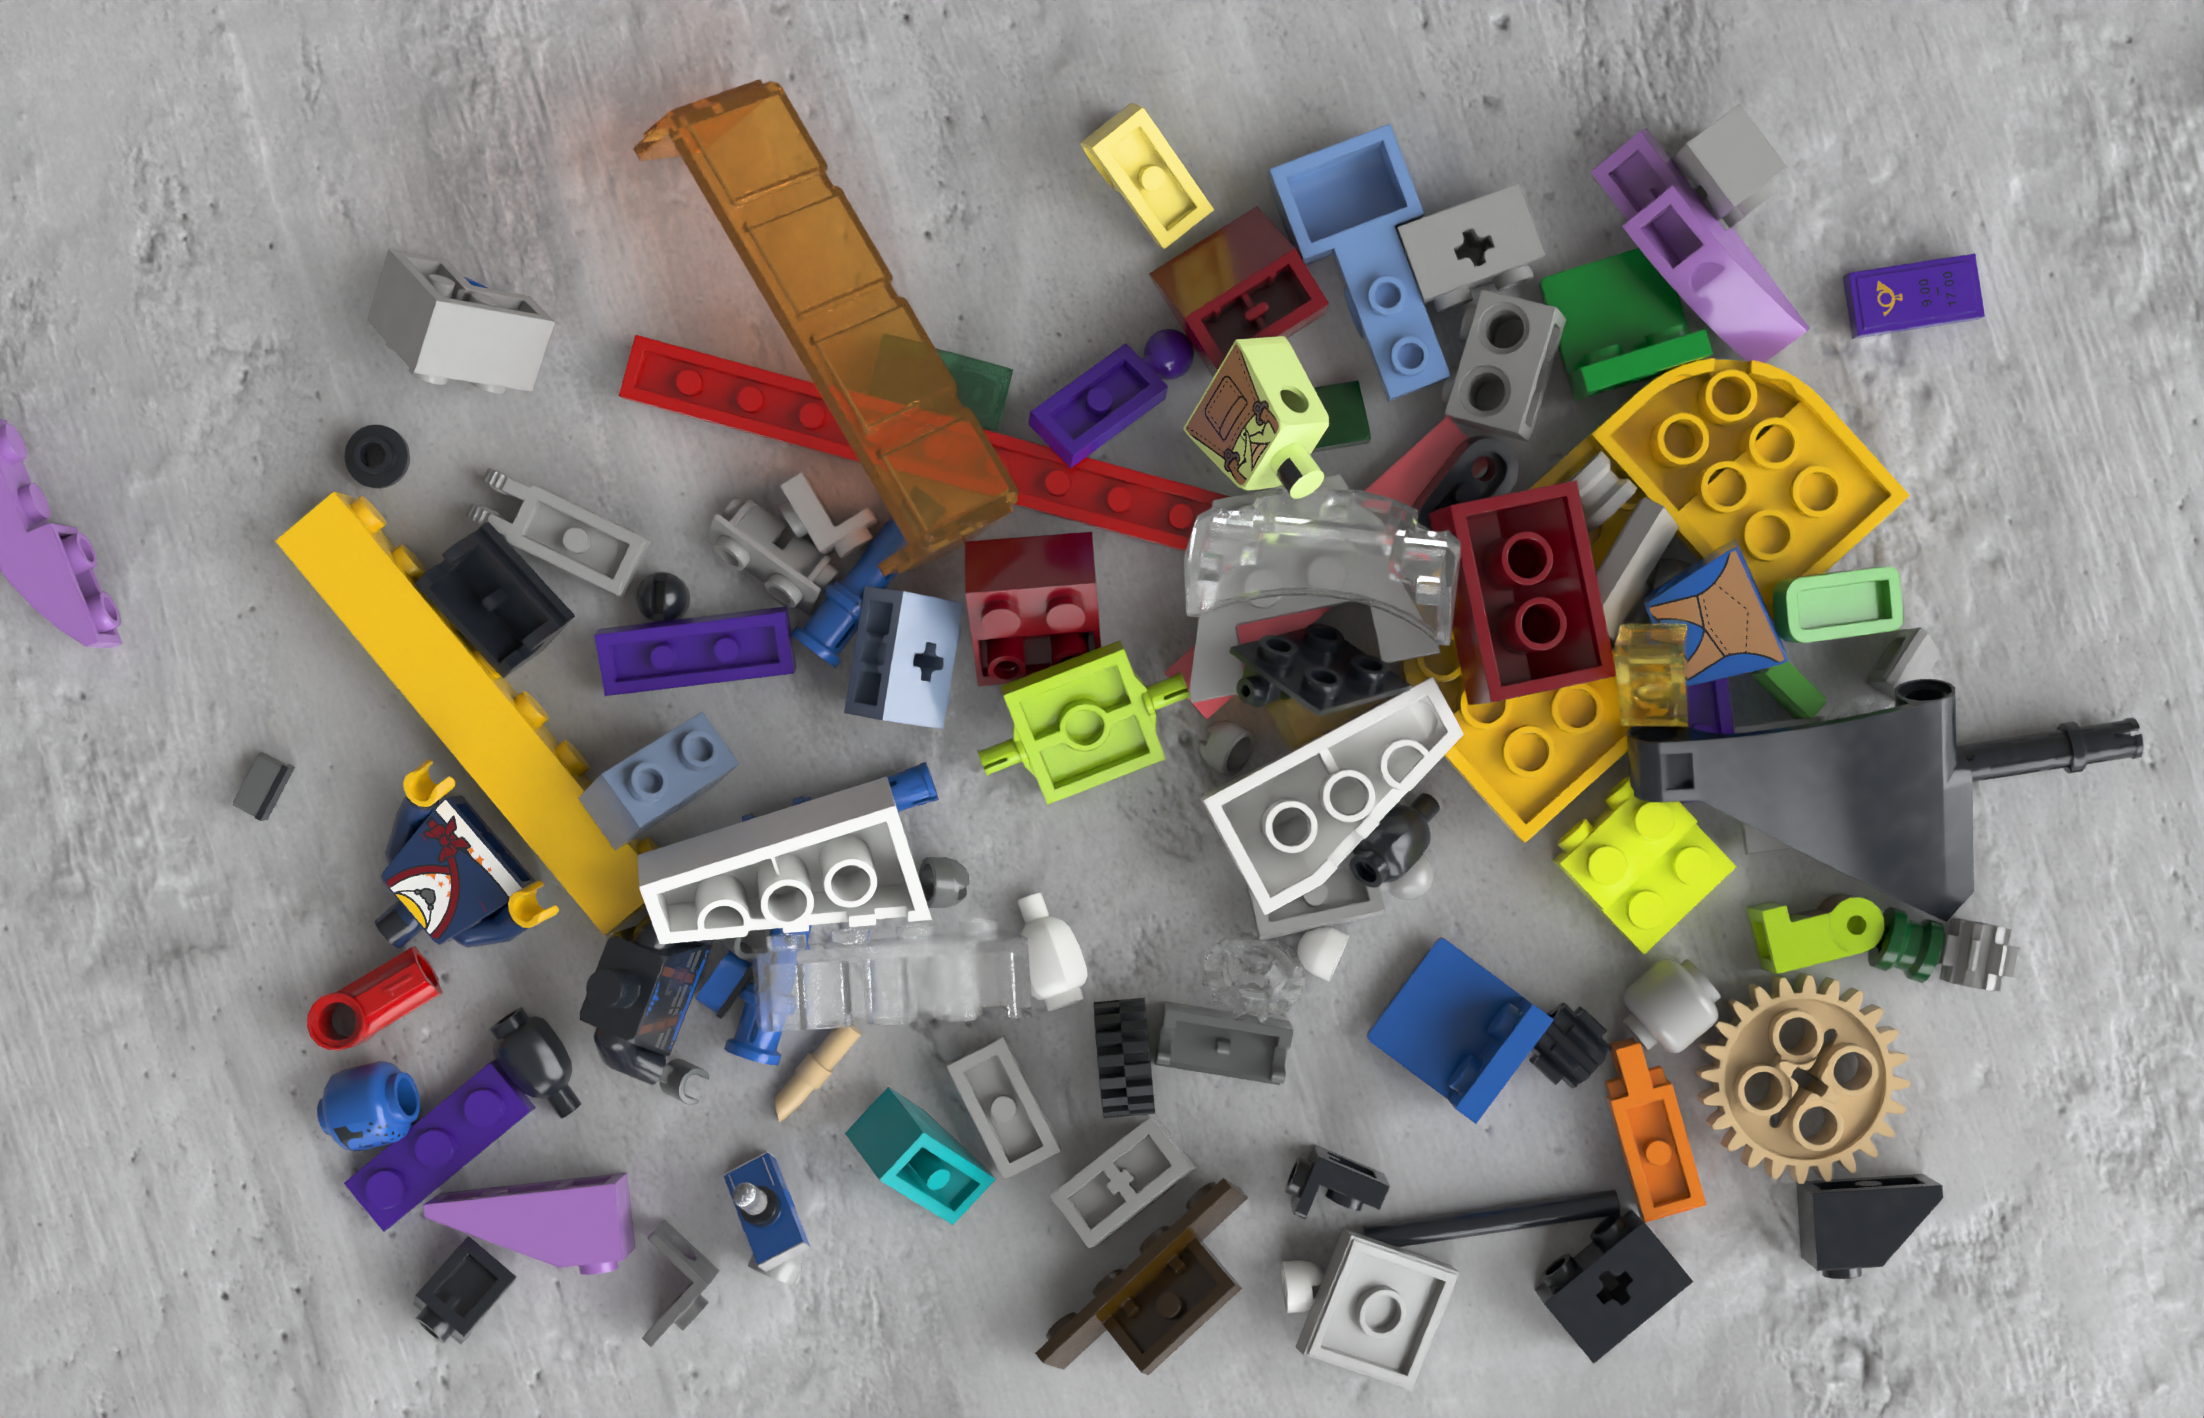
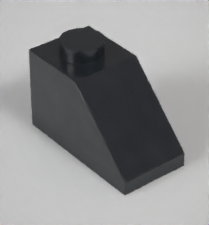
[1796,1174,1943,1279]

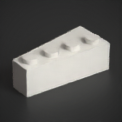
[637,776,932,944]

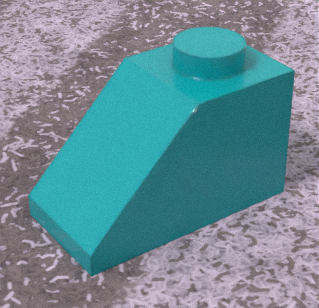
[845,1087,996,1225]

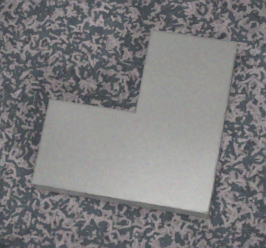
[1596,497,1679,653]

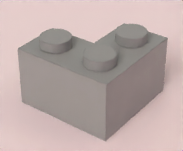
[367,249,555,394]

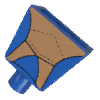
[1619,539,1788,687]

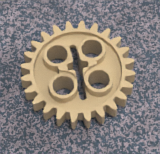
[1695,972,1910,1184]

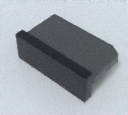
[233,752,295,821]

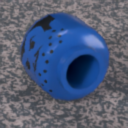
[317,1061,420,1151]

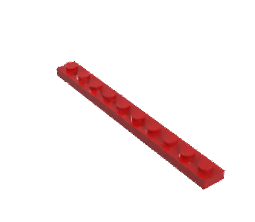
[619,334,1231,558]

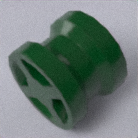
[1868,907,1944,983]

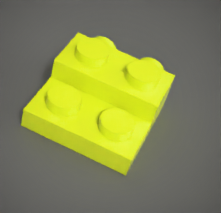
[1552,775,1737,954]

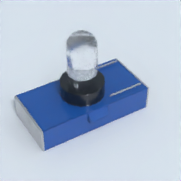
[723,1151,811,1272]

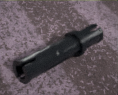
[1957,717,2144,782]

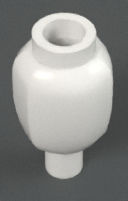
[1016,893,1087,1012]

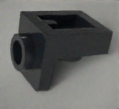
[1285,1144,1390,1219]
[414,1236,517,1345]

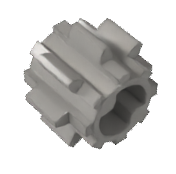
[1938,918,2020,992]

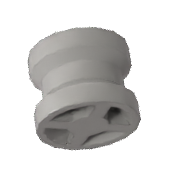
[1567,451,1637,533]

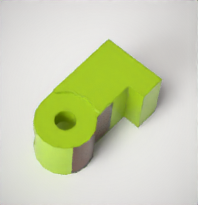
[1746,894,1885,974]

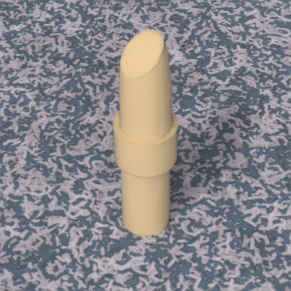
[774,1018,862,1122]

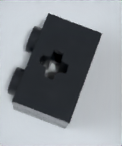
[1534,1209,1694,1364]

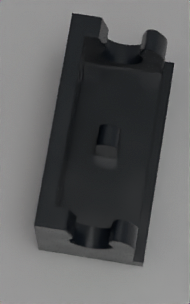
[415,521,575,679]

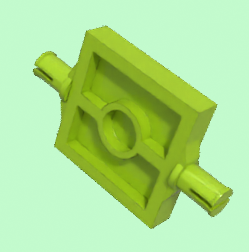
[977,640,1190,805]

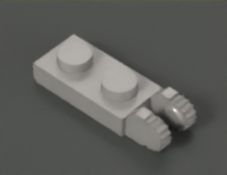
[465,468,651,597]

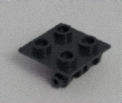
[1230,624,1411,717]

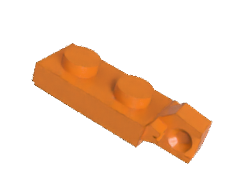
[1605,1037,1706,1223]

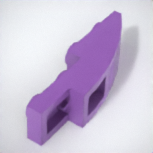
[1591,128,1810,363]
[0,419,123,648]

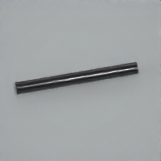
[1363,1189,1620,1247]

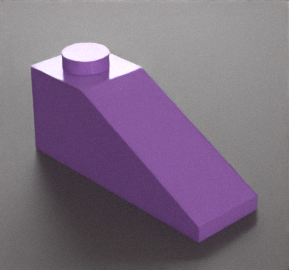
[423,1173,635,1275]

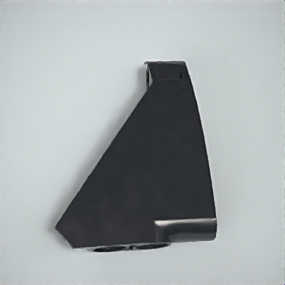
[1627,679,1974,922]

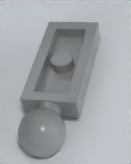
[1245,852,1434,941]

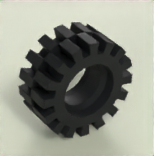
[1093,998,1155,1118]

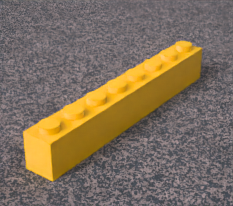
[275,491,660,936]

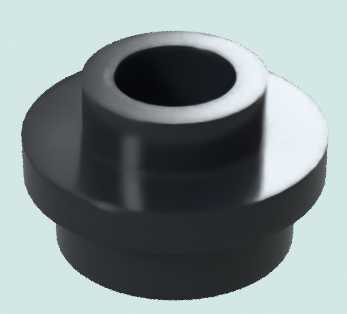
[344,425,410,489]

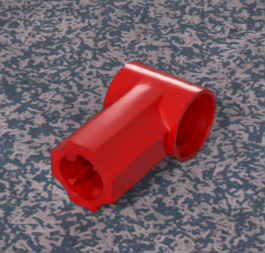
[307,946,443,1051]

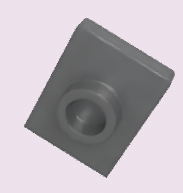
[641,1220,720,1347]

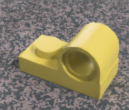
[1080,103,1214,250]

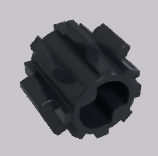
[1529,1002,1611,1089]

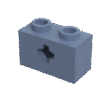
[844,586,964,729]
[578,711,739,851]

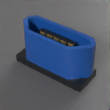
[696,950,758,1019]

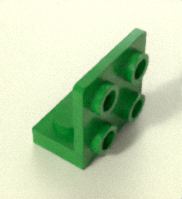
[1539,248,1713,402]

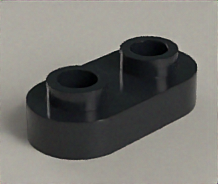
[1409,435,1519,552]

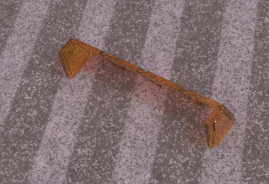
[633,79,1019,577]

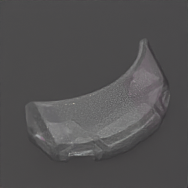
[1183,486,1461,646]

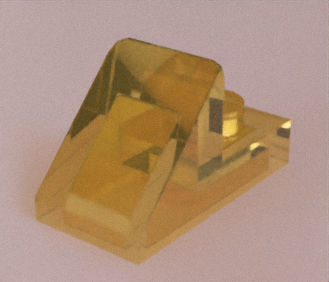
[1614,624,1689,726]

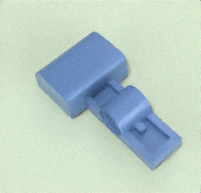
[1268,124,1451,402]

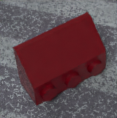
[1429,480,1617,705]

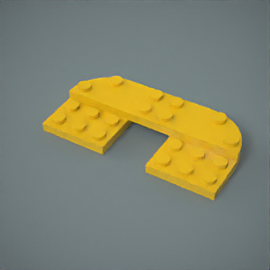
[1400,358,1910,843]

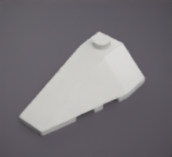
[1200,677,1464,915]

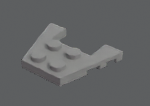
[1189,474,1440,703]

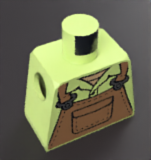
[1183,336,1329,499]

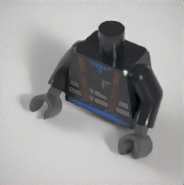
[579,915,765,1105]

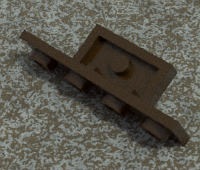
[1035,1178,1248,1375]

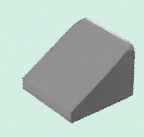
[1867,627,1939,700]

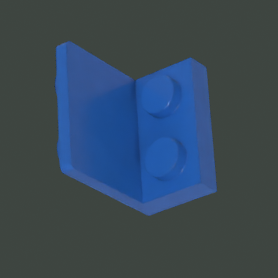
[1367,937,1554,1124]

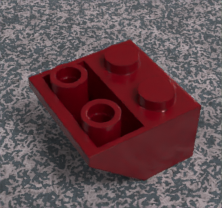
[1149,206,1329,377]
[964,531,1102,686]

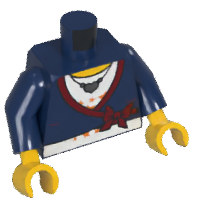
[375,759,559,948]

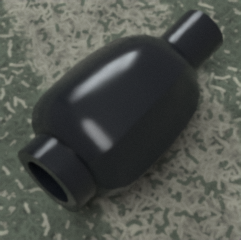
[1349,793,1440,888]
[490,1007,582,1119]

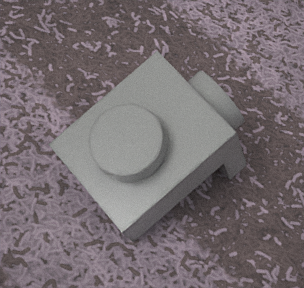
[779,472,880,558]

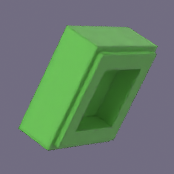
[1750,661,1827,719]

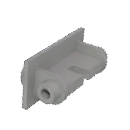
[708,497,839,616]

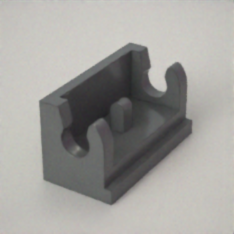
[1155,1001,1294,1085]

